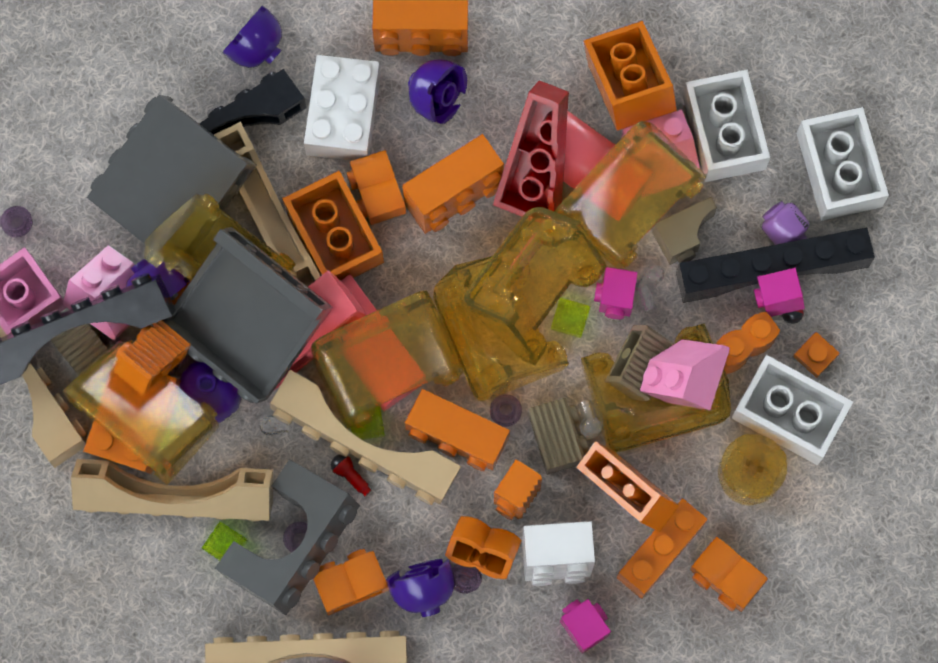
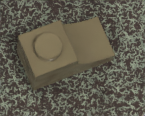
[652,197,717,265]

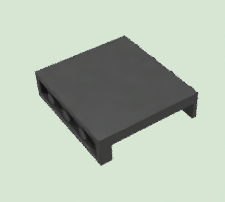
[87,95,257,267]
[156,227,333,404]

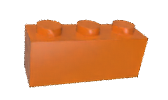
[405,389,510,471]
[576,441,679,532]
[617,498,708,599]

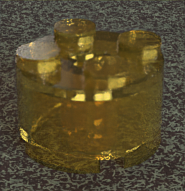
[718,434,787,506]

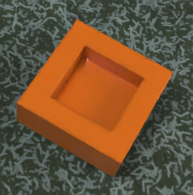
[793,332,840,378]

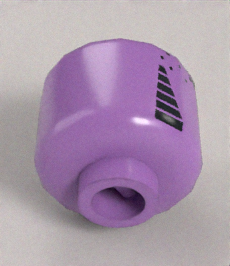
[762,201,809,245]

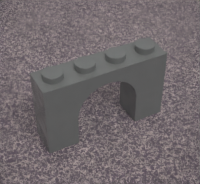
[215,459,360,615]

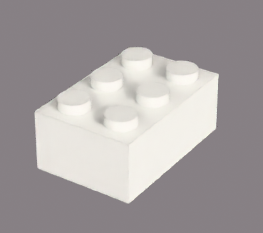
[304,55,381,161]
[683,70,770,182]
[796,107,889,221]
[731,355,853,466]
[522,521,595,586]

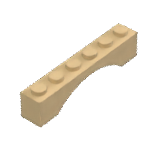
[214,122,320,287]
[0,326,87,468]
[270,370,461,505]
[71,459,273,521]
[205,631,408,663]

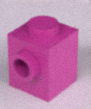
[594,267,638,320]
[754,268,805,317]
[560,599,611,654]

